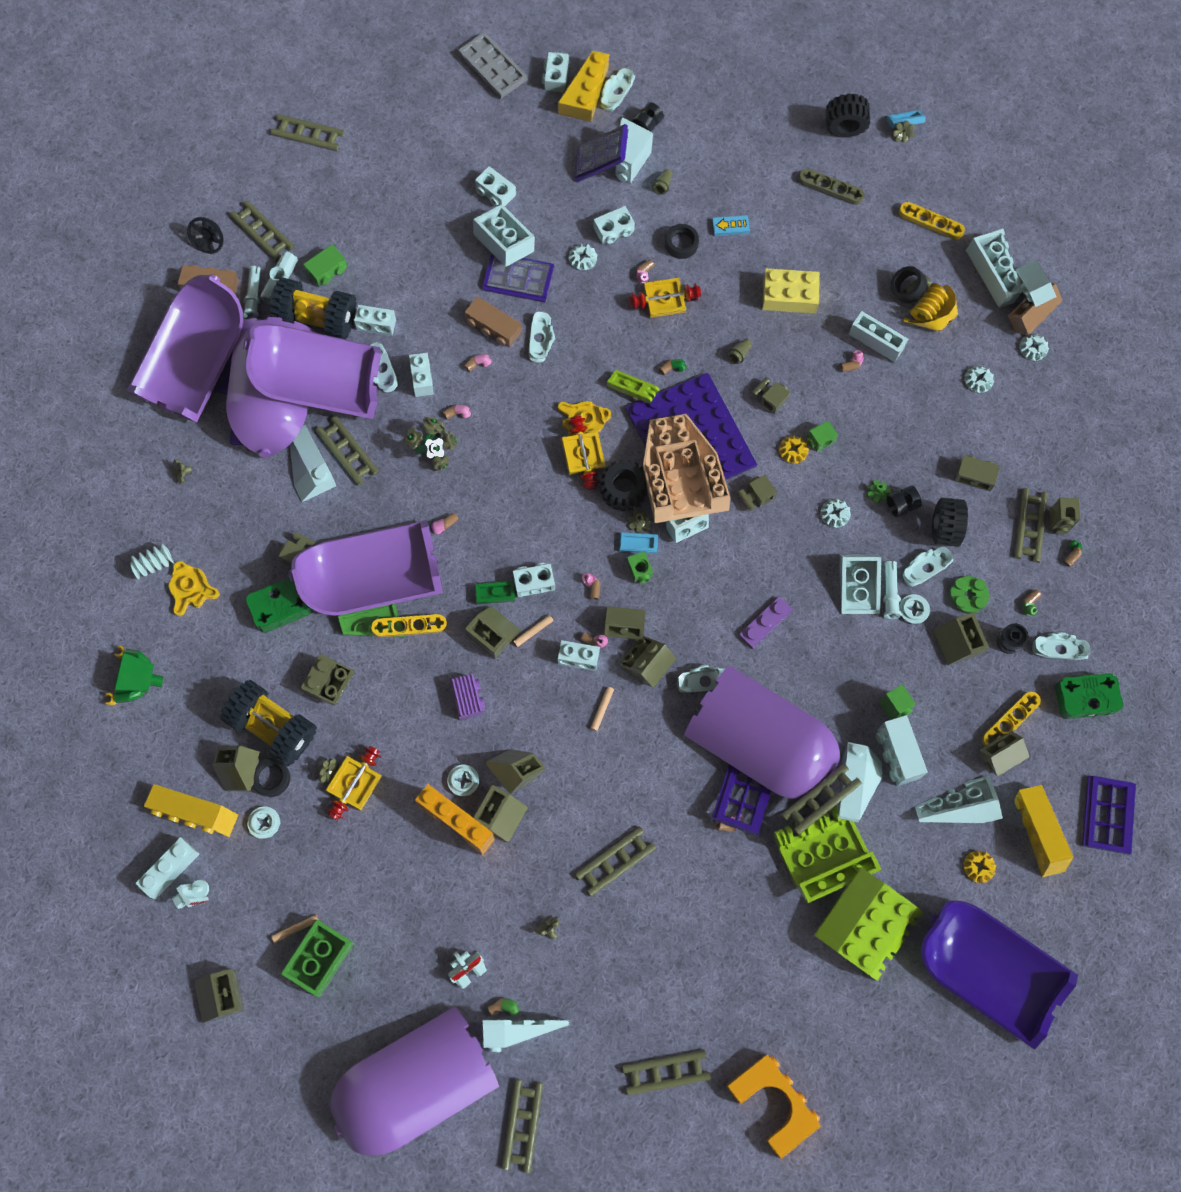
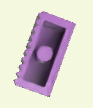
[450,674,485,720]

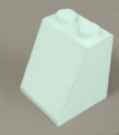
[615,118,653,183]

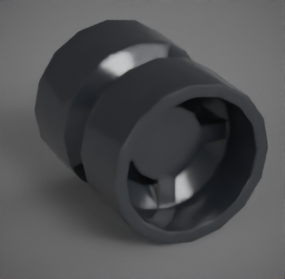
[632,102,664,132]
[886,485,922,517]
[996,623,1028,654]

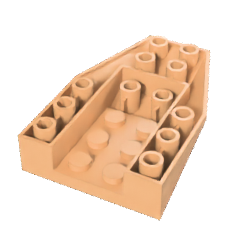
[643,414,730,523]

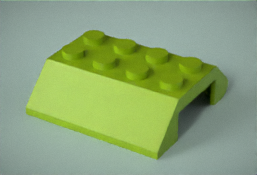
[773,803,882,903]
[814,867,923,981]

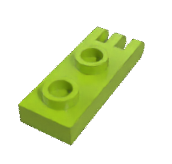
[607,370,659,403]

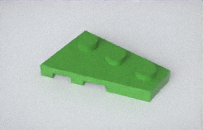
[338,604,405,637]

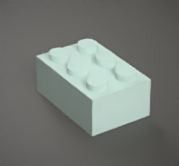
[473,204,535,267]
[876,716,928,786]

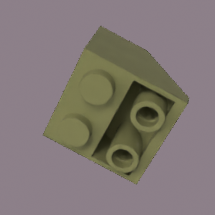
[465,606,521,659]
[933,612,989,666]
[618,636,677,688]
[301,654,355,706]
[213,746,259,791]
[486,749,546,794]
[474,785,528,843]
[194,969,245,1023]

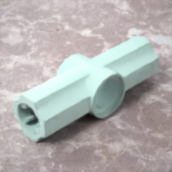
[260,251,298,304]

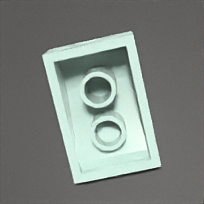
[839,554,881,614]

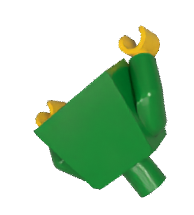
[105,646,164,706]

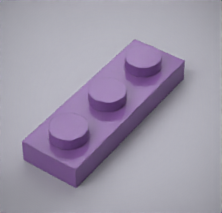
[739,596,793,649]

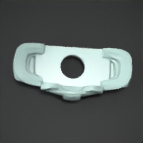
[601,68,635,112]
[529,312,555,363]
[371,342,397,392]
[903,547,953,587]
[1032,632,1090,660]
[677,664,725,693]

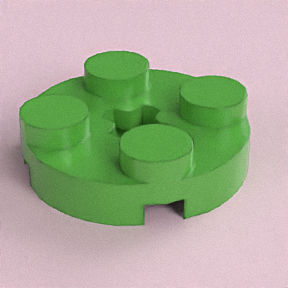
[950,576,989,614]

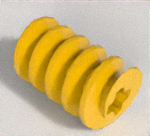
[911,283,948,322]

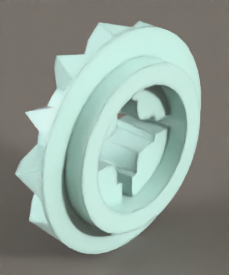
[569,243,597,270]
[1019,333,1049,361]
[964,365,994,393]
[820,498,851,528]
[899,594,930,625]
[447,765,479,797]
[248,807,281,839]

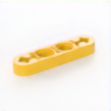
[899,202,965,240]
[371,614,447,638]
[982,691,1041,747]

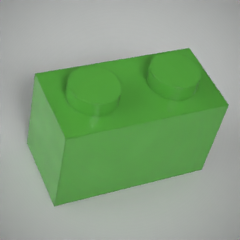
[304,244,347,287]
[879,684,916,720]

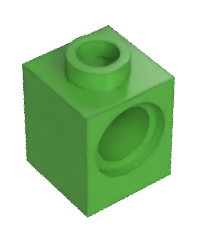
[807,421,838,452]
[626,551,653,584]

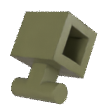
[751,377,790,414]
[737,475,777,511]
[279,532,316,567]

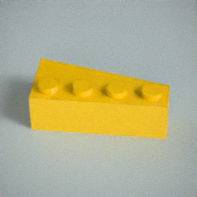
[558,51,609,122]
[144,784,238,837]
[1015,785,1074,877]

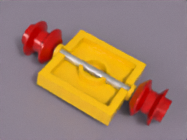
[629,278,701,318]
[561,416,606,490]
[326,746,382,821]

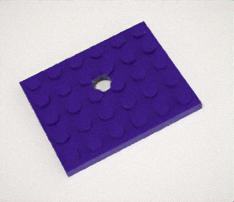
[626,373,757,480]

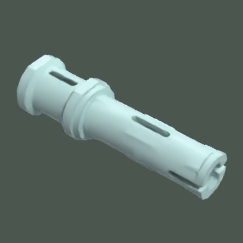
[243,266,261,319]
[883,561,901,619]

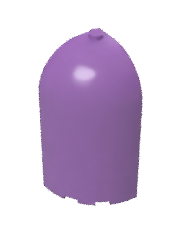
[127,274,243,422]
[226,317,315,458]
[243,324,382,419]
[289,520,443,615]
[684,665,840,800]
[330,1006,499,1156]

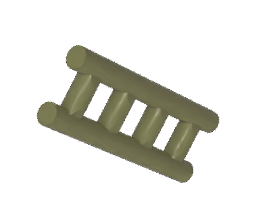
[271,114,345,151]
[230,200,295,262]
[315,416,379,486]
[1014,488,1048,563]
[782,764,862,835]
[575,826,656,897]
[622,1050,711,1096]
[501,1079,543,1173]

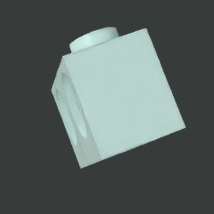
[542,52,569,92]
[475,166,516,206]
[593,206,635,244]
[354,305,396,336]
[409,353,434,397]
[666,514,709,543]
[513,563,555,597]
[558,640,600,671]

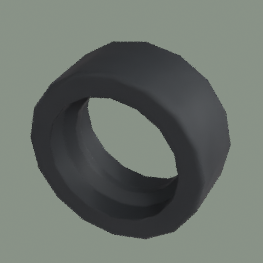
[665,224,699,259]
[890,266,927,303]
[253,758,291,797]

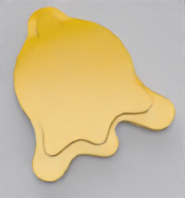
[558,401,611,436]
[169,561,220,616]

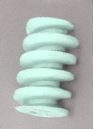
[130,543,175,580]

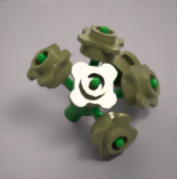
[403,417,458,472]

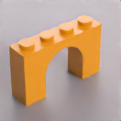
[415,784,495,856]
[726,1054,821,1159]

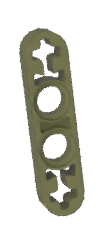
[799,169,865,205]

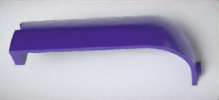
[921,900,1078,1050]

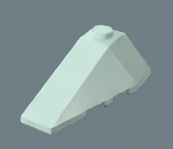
[290,425,336,502]
[838,742,882,822]
[915,776,1003,823]
[483,1020,569,1052]

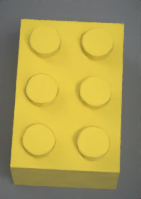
[762,268,820,313]

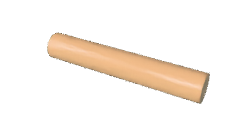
[513,615,554,647]
[590,687,614,731]
[271,915,319,943]

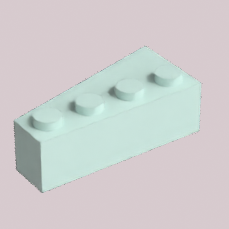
[966,229,1022,308]

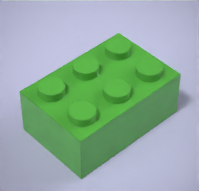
[281,919,355,998]

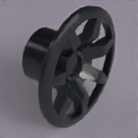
[187,217,224,254]

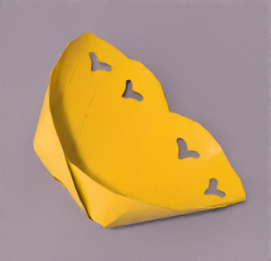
[904,284,958,331]

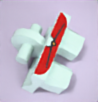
[172,880,209,909]
[448,951,487,989]

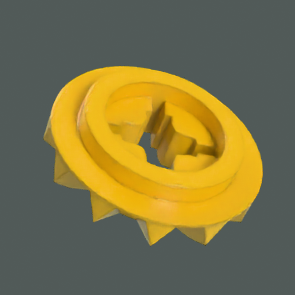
[779,435,809,464]
[963,850,996,883]

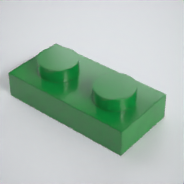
[475,581,515,605]

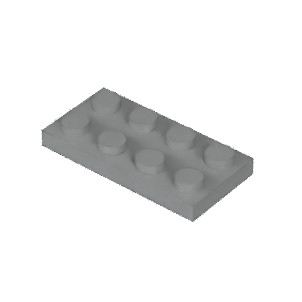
[458,32,528,98]

